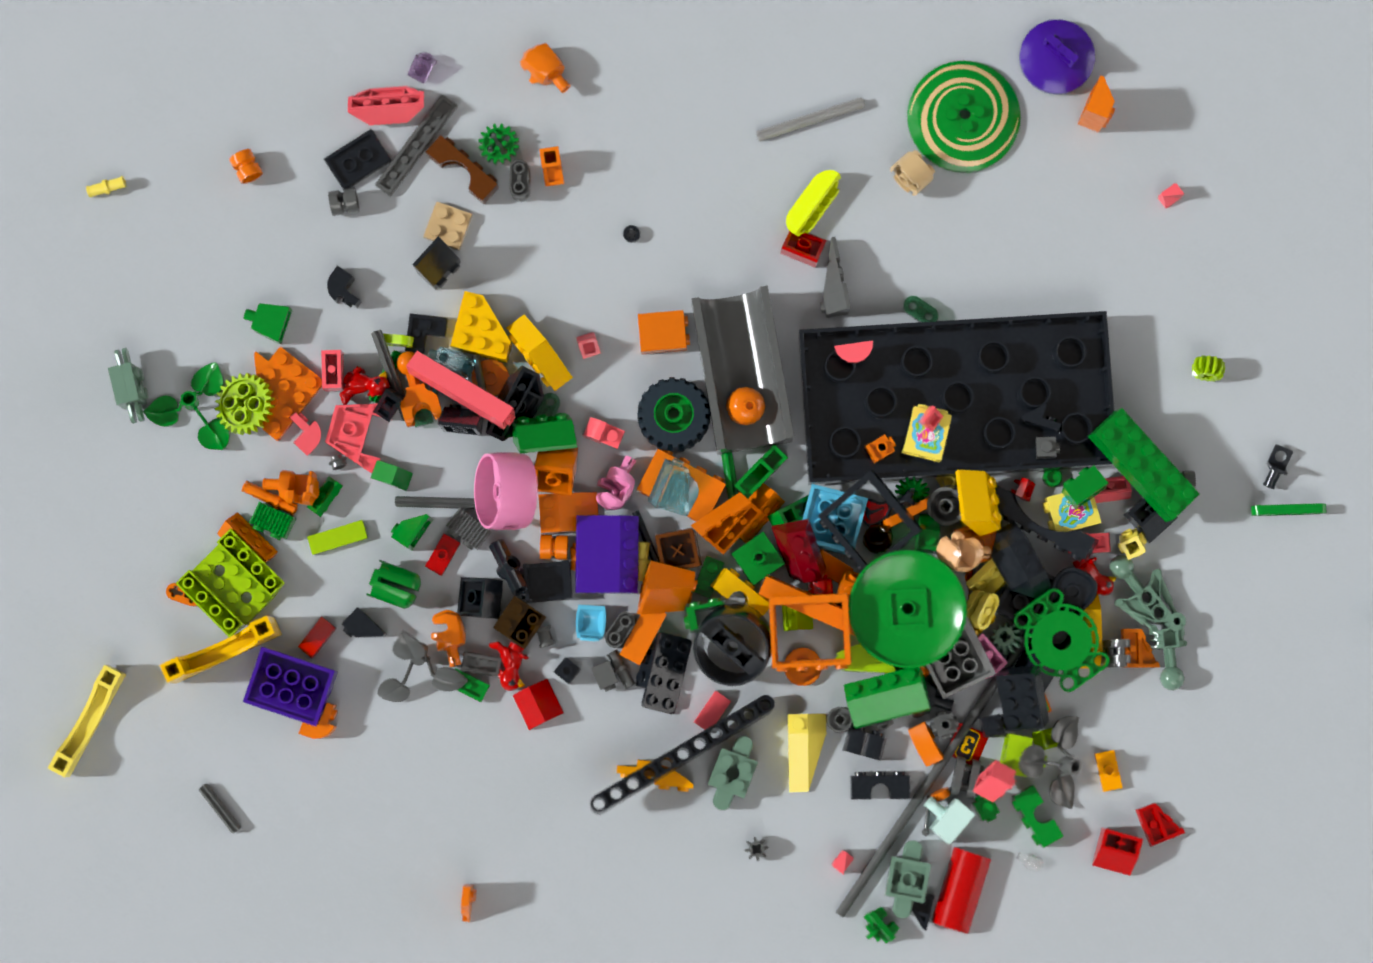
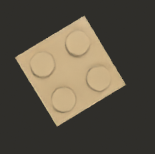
[423,201,473,251]

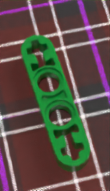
[1251,503,1327,516]

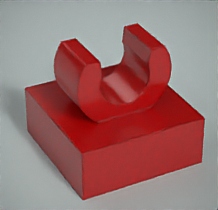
[1011,477,1036,502]

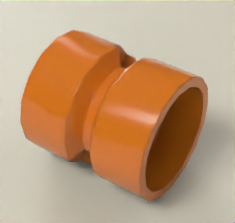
[229,149,263,184]
[540,534,568,560]

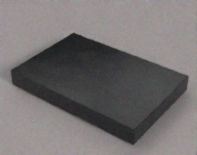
[324,129,392,190]

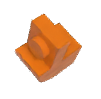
[539,146,564,187]
[298,703,338,739]

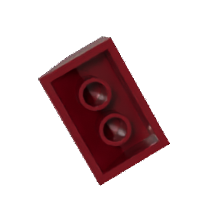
[772,519,826,583]

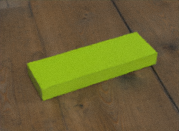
[307,520,368,555]

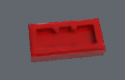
[425,534,461,576]

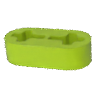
[383,333,414,348]

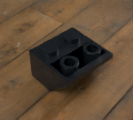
[1124,498,1178,543]

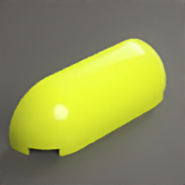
[786,170,841,236]

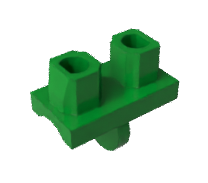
[863,907,900,944]

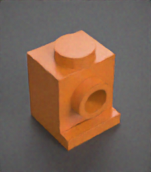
[865,435,896,464]

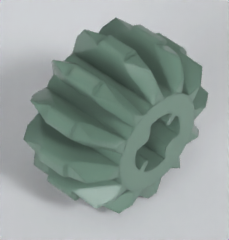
[990,622,1024,656]

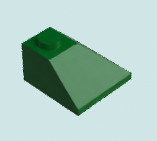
[391,514,434,551]

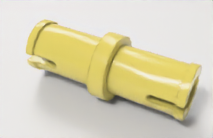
[86,176,127,198]
[638,541,650,581]

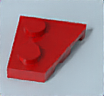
[1135,803,1185,847]

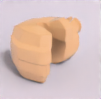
[936,531,991,572]

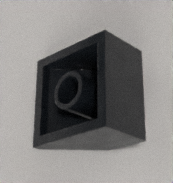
[457,577,503,619]

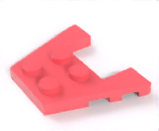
[325,403,392,474]

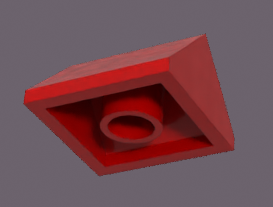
[781,231,827,268]
[513,678,564,730]

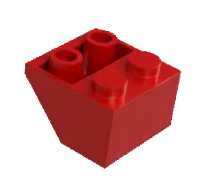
[1092,828,1143,876]

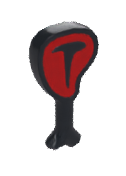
[863,490,915,526]

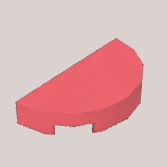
[834,341,873,363]

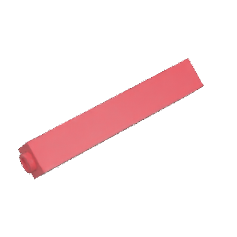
[406,351,515,430]

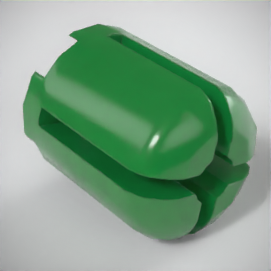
[367,560,421,609]

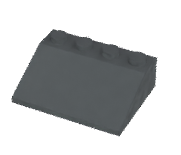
[926,615,996,699]

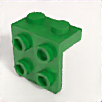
[684,598,725,633]

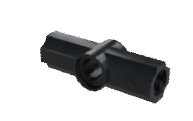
[489,539,528,596]

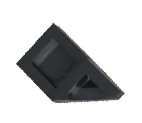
[912,893,935,931]

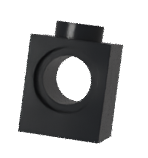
[554,657,581,685]

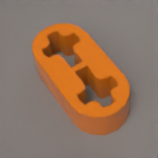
[166,583,197,607]

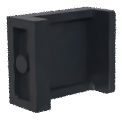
[520,560,573,603]

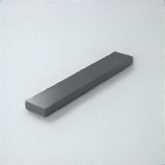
[375,95,458,197]

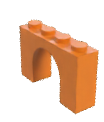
[637,449,726,522]

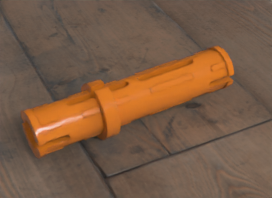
[241,481,298,516]

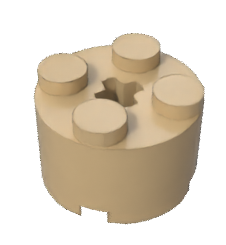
[890,150,935,196]

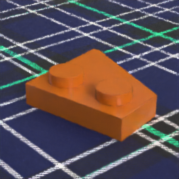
[1121,629,1160,668]
[461,884,477,922]

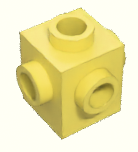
[1118,528,1147,560]

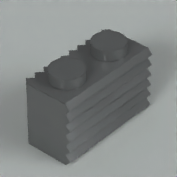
[446,508,491,550]

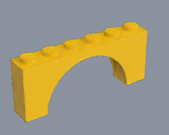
[160,615,282,684]

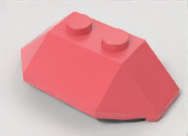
[348,86,424,125]

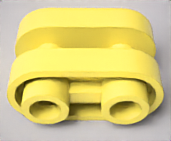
[966,590,999,630]

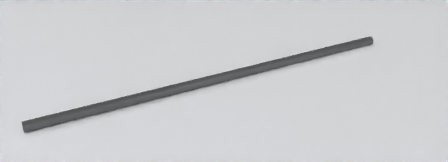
[836,594,1051,918]

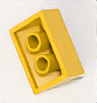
[955,470,1001,536]

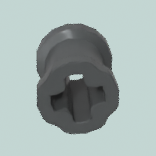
[536,625,556,648]

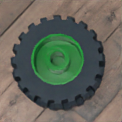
[637,377,710,452]

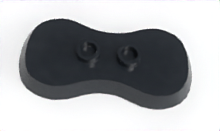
[1031,567,1097,650]

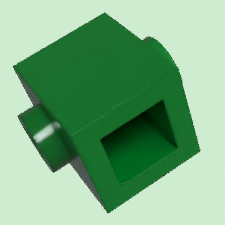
[971,795,1000,823]

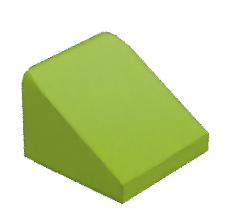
[1032,728,1058,750]

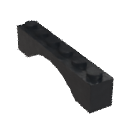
[995,485,1099,562]

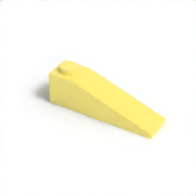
[787,714,826,792]

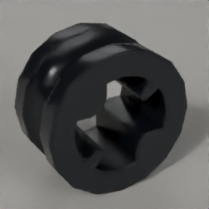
[623,225,640,243]

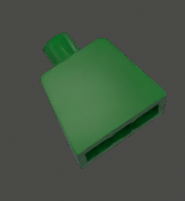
[243,303,292,344]

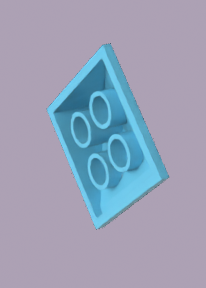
[802,484,868,555]

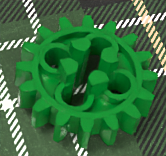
[478,123,519,165]

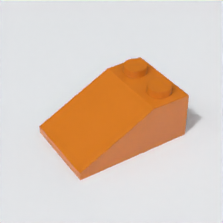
[538,492,599,534]

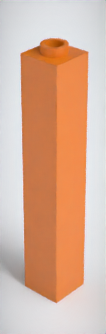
[759,574,855,636]

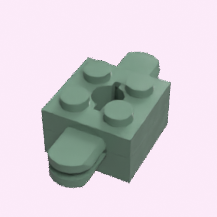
[108,348,149,424]
[708,736,758,810]
[884,840,931,918]

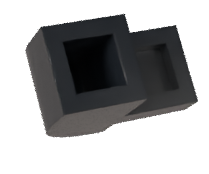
[327,265,362,308]

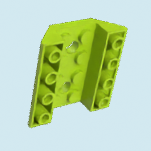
[175,528,285,638]

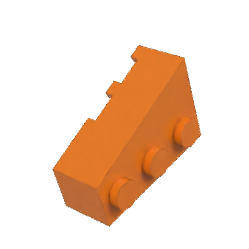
[690,492,762,555]

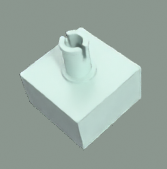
[924,796,975,845]

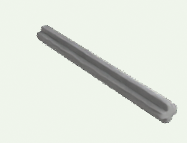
[756,97,865,141]

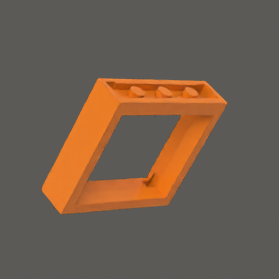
[769,593,851,672]

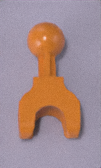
[396,351,442,427]

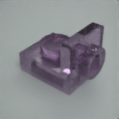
[407,52,437,84]

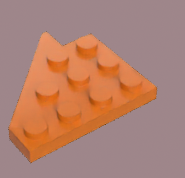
[254,346,322,441]

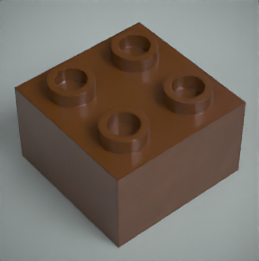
[655,527,702,569]

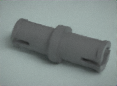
[606,649,636,689]

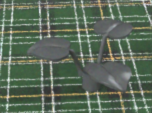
[378,630,468,702]
[1019,716,1082,809]

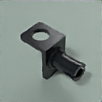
[1263,444,1293,489]

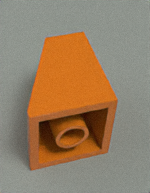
[534,447,578,495]
[637,561,697,615]

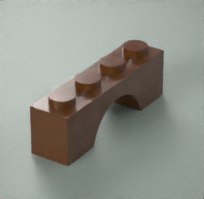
[426,135,499,204]

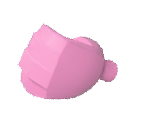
[596,456,636,511]

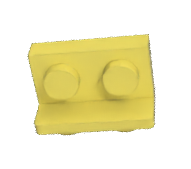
[966,558,1006,594]

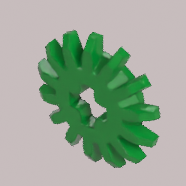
[895,477,930,503]

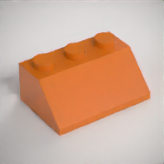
[1078,75,1116,132]

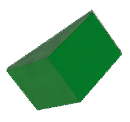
[370,460,413,491]

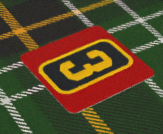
[949,723,988,765]

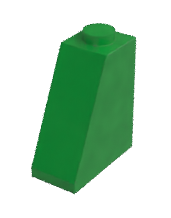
[914,513,940,554]

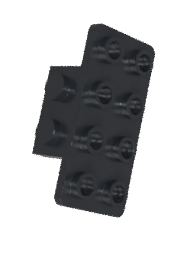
[635,632,692,714]

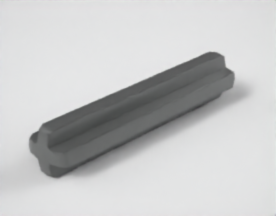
[199,784,241,833]

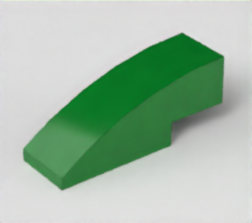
[734,445,788,498]

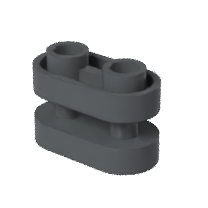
[510,160,530,202]
[605,612,636,648]
[1101,639,1131,668]
[950,756,984,799]

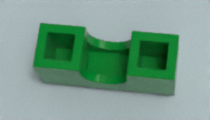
[1011,785,1064,848]

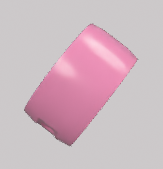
[474,452,538,530]

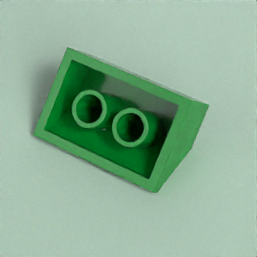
[512,413,577,454]

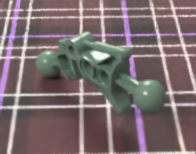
[1110,555,1187,691]

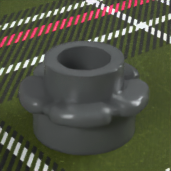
[329,454,347,470]

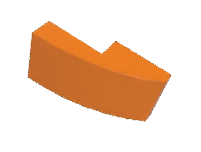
[908,721,944,767]

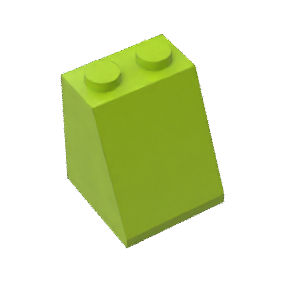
[834,644,895,674]

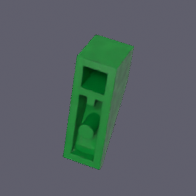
[767,495,809,526]

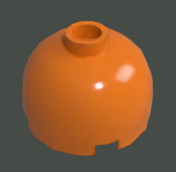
[726,387,765,426]

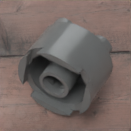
[927,485,962,526]

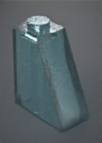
[648,458,689,516]

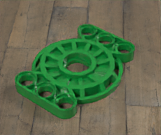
[1013,588,1109,692]

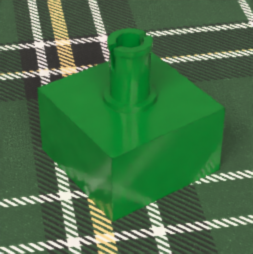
[731,532,785,586]

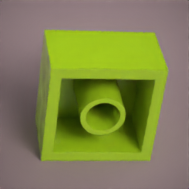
[1000,734,1047,777]

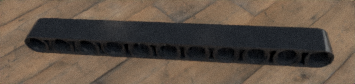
[590,695,775,815]

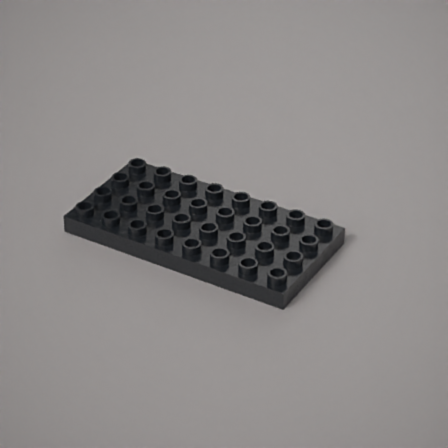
[798,311,1114,485]

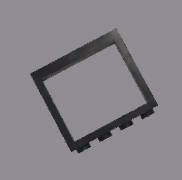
[818,470,923,572]

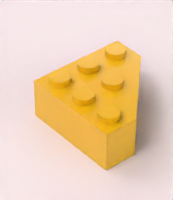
[450,291,512,363]
[506,314,573,391]

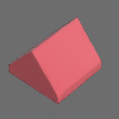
[918,406,943,432]

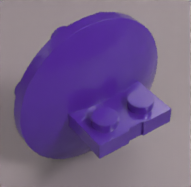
[1019,19,1095,95]

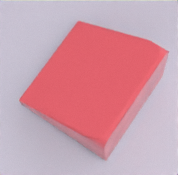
[576,332,601,359]

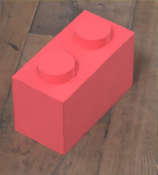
[321,350,345,391]
[973,760,1016,802]

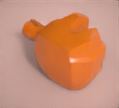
[520,43,570,93]
[262,470,319,506]
[431,609,466,668]

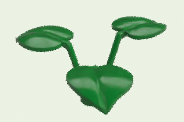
[143,362,230,450]

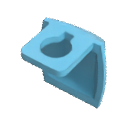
[576,605,606,641]

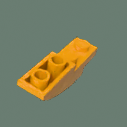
[616,759,694,792]

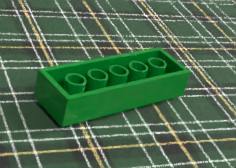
[1088,408,1200,522]

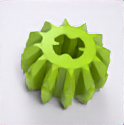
[1192,355,1225,382]

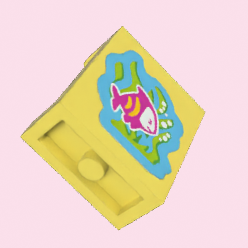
[902,404,952,462]
[1042,493,1101,532]

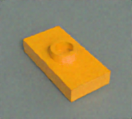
[1094,750,1123,792]

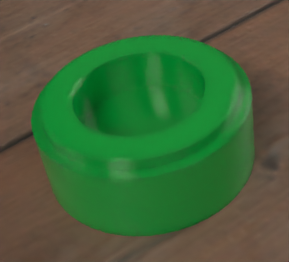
[1042,470,1062,487]

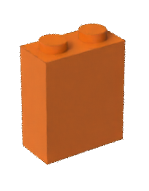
[638,310,690,355]

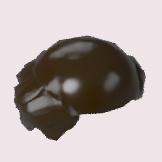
[863,524,893,554]

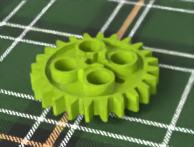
[215,373,275,435]

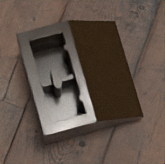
[493,596,546,649]

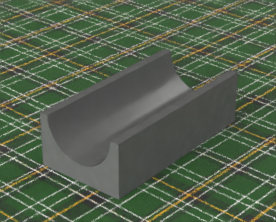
[692,286,794,455]

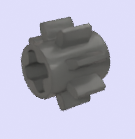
[744,837,769,861]

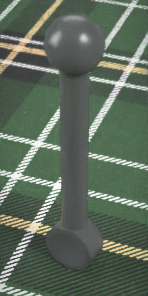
[922,795,931,836]

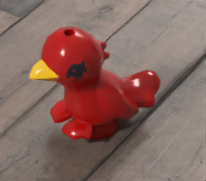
[339,366,389,405]
[1072,557,1116,596]
[489,641,529,691]

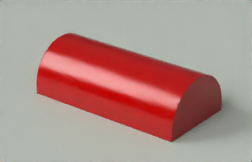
[931,847,992,934]

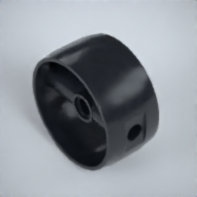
[694,604,772,686]

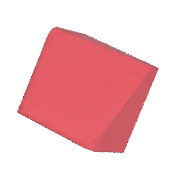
[1158,183,1184,208]
[831,850,854,875]

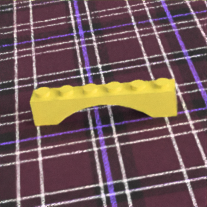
[47,665,126,778]

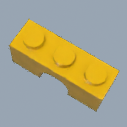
[710,568,769,616]

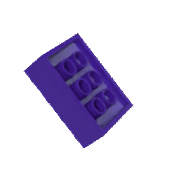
[575,515,639,594]
[243,647,338,727]

